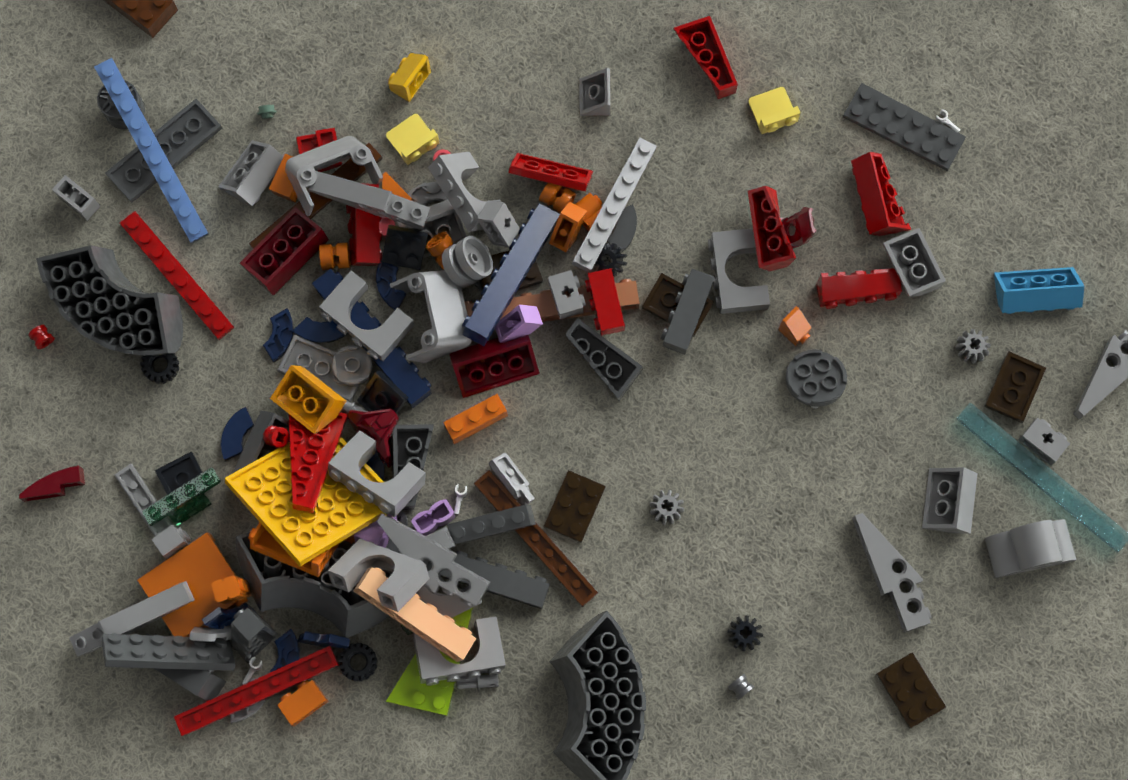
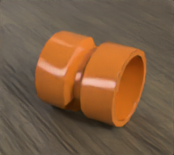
[539,183,576,213]
[426,232,453,270]
[319,242,351,271]

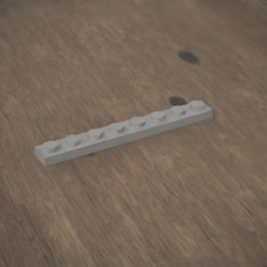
[572,137,657,273]

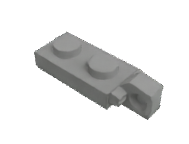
[488,453,535,505]

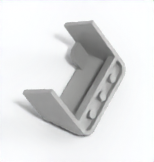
[285,136,383,216]
[390,270,472,363]

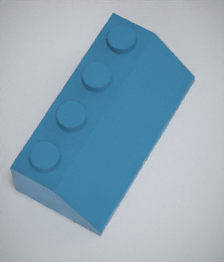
[994,267,1085,314]

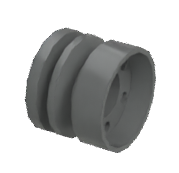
[97,80,145,130]

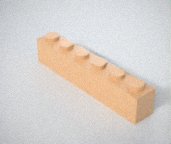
[353,567,476,662]

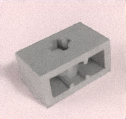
[52,175,100,221]
[477,200,520,247]
[548,270,586,320]
[1018,418,1070,465]
[151,525,191,559]

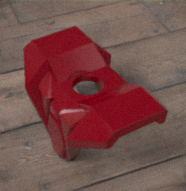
[780,207,816,249]
[347,409,399,468]

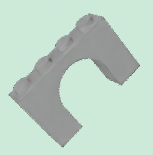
[428,152,501,232]
[708,228,770,314]
[319,271,414,361]
[328,430,426,517]
[399,527,482,618]
[328,539,430,612]
[412,616,506,686]

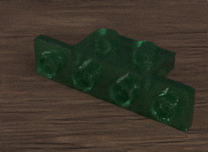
[142,467,221,526]

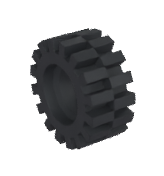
[140,353,180,384]
[338,643,378,682]

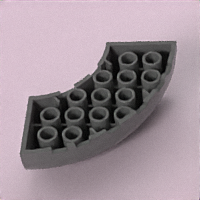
[36,245,183,355]
[236,532,393,638]
[549,611,646,780]

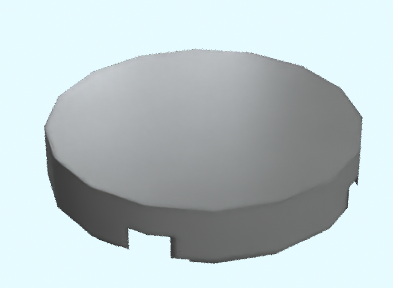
[332,345,373,386]

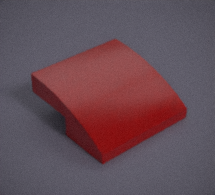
[296,128,342,172]

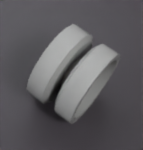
[442,236,493,288]

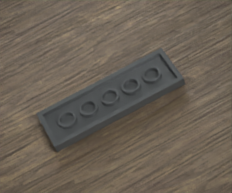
[843,83,966,171]
[105,99,222,203]
[102,633,236,671]

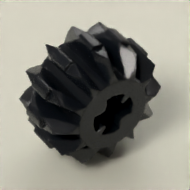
[594,243,627,277]
[727,615,763,652]

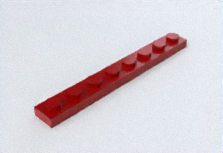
[120,211,235,340]
[174,646,339,736]

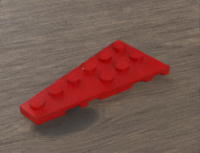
[289,412,347,513]

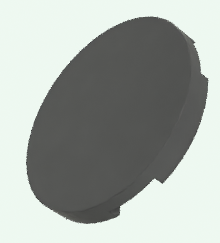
[786,349,847,407]

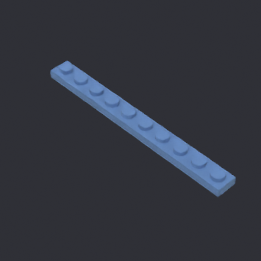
[94,58,208,243]

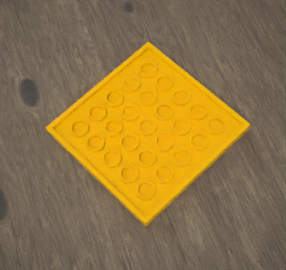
[225,437,387,567]

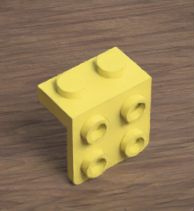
[748,87,801,134]
[386,114,439,165]

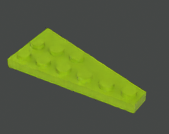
[386,608,473,716]

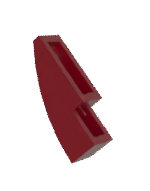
[19,465,85,502]

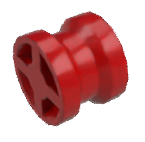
[28,324,55,349]
[263,425,290,448]

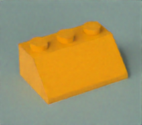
[270,365,347,434]

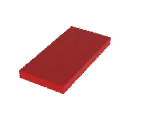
[508,153,593,192]

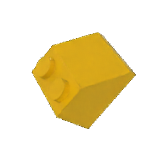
[388,53,431,102]

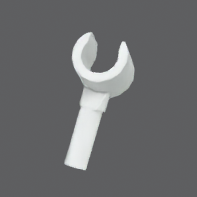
[936,110,960,132]
[454,484,467,514]
[242,657,263,685]

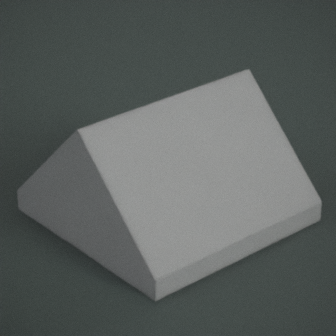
[579,68,611,116]

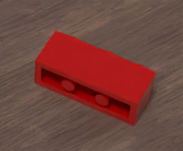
[585,268,625,336]

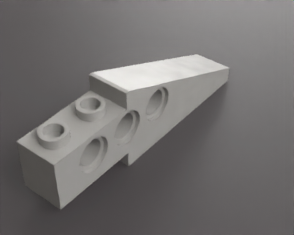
[308,171,430,231]
[1073,330,1128,420]
[852,513,932,633]
[377,514,490,607]
[69,581,195,657]

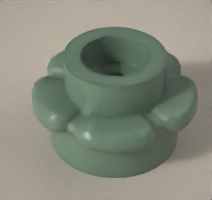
[257,105,277,119]

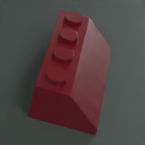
[240,207,329,296]
[449,335,540,398]

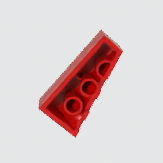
[673,16,738,99]
[851,152,911,236]
[346,183,382,266]
[748,186,797,271]
[816,268,902,309]

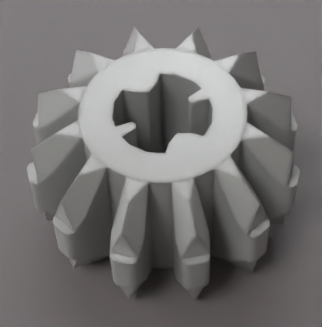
[955,329,991,364]
[649,490,684,525]

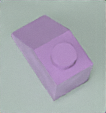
[495,305,543,343]

